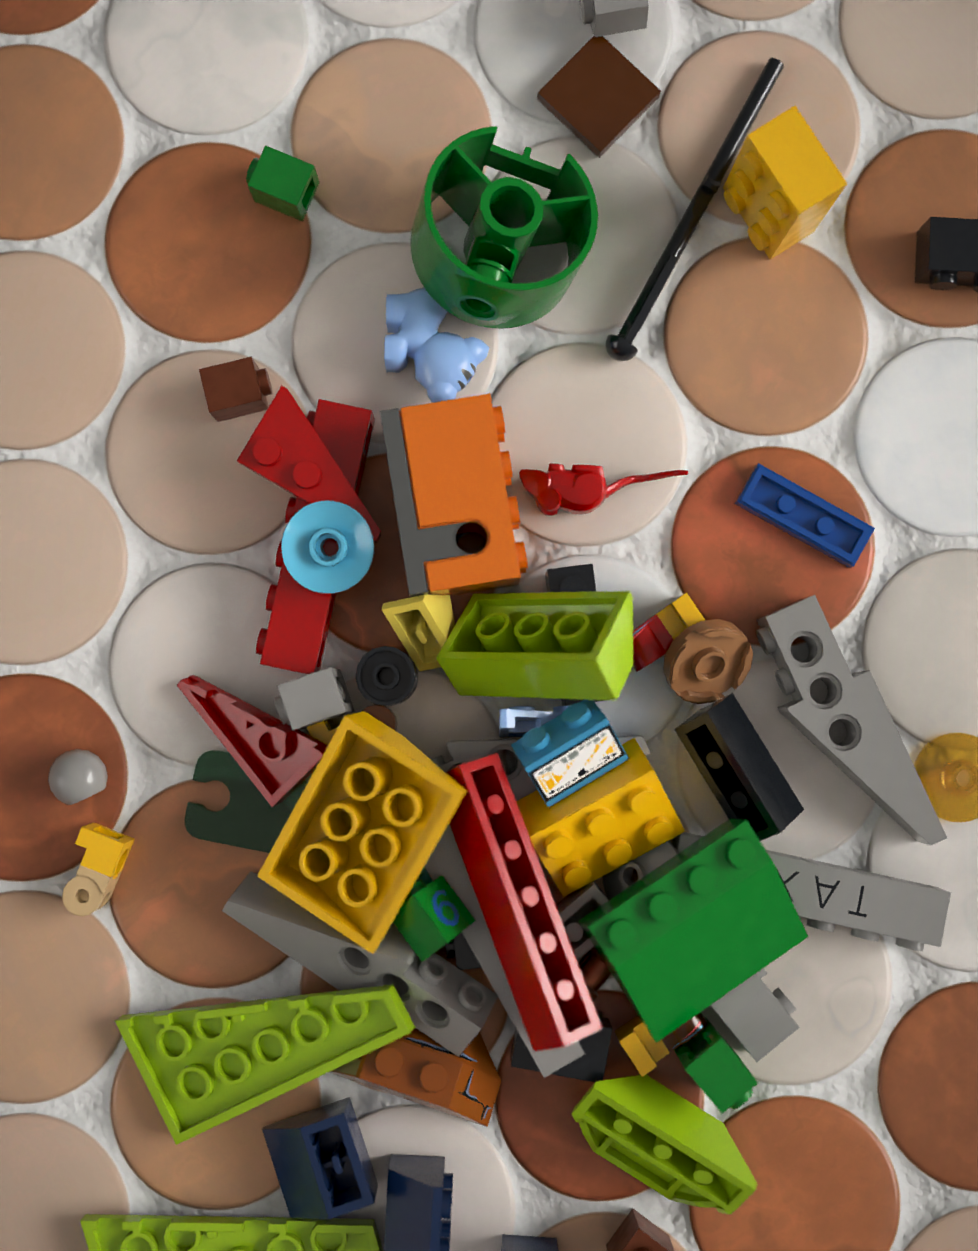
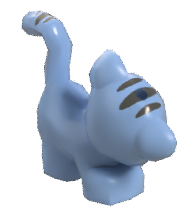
[384,288,490,403]

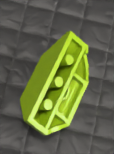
[571,1075,757,1215]

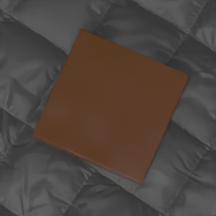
[537,36,661,158]

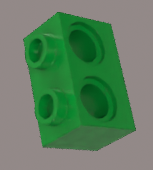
[674,1017,758,1114]

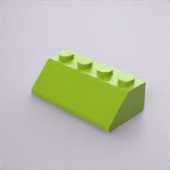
[436,591,633,701]

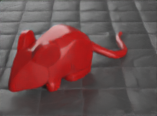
[519,463,688,516]

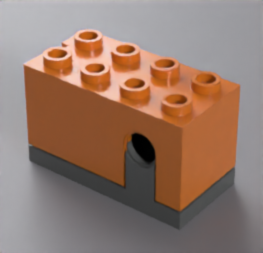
[380,393,528,597]

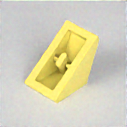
[381,594,455,671]

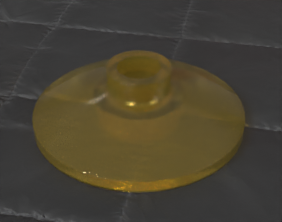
[914,733,978,822]

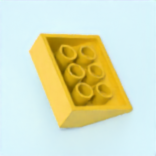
[257,711,467,954]

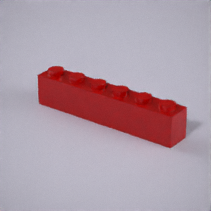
[256,399,375,674]
[446,753,602,1052]

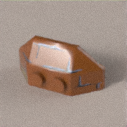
[329,1028,501,1127]

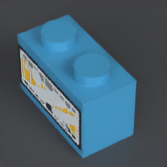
[511,700,629,808]

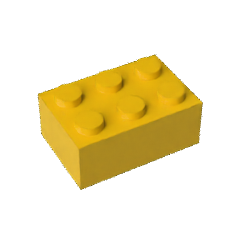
[723,105,847,260]
[516,737,686,897]

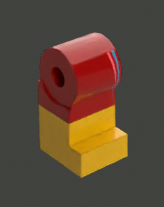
[633,593,705,672]

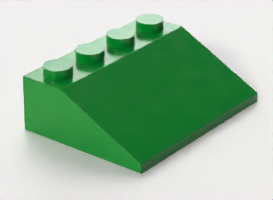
[579,818,809,1043]

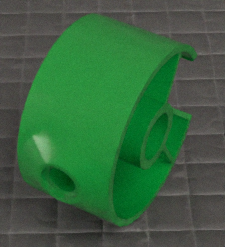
[410,126,598,329]

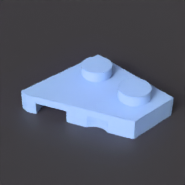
[499,706,569,737]

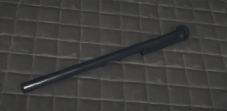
[606,58,784,361]

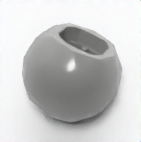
[48,749,108,805]

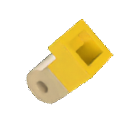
[62,822,135,916]

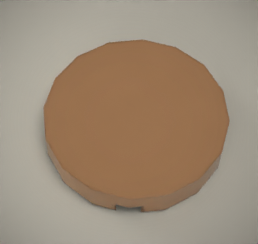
[663,619,753,704]

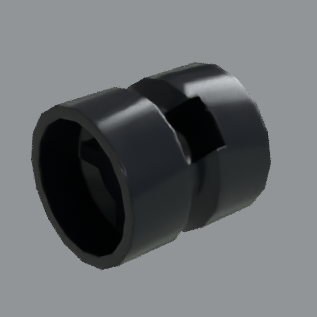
[355,646,419,706]

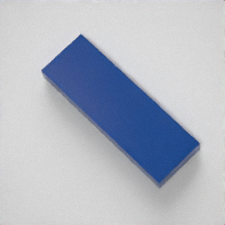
[734,463,875,568]

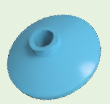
[281,501,374,594]

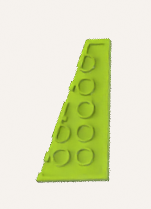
[115,984,415,1145]
[80,1214,384,1251]

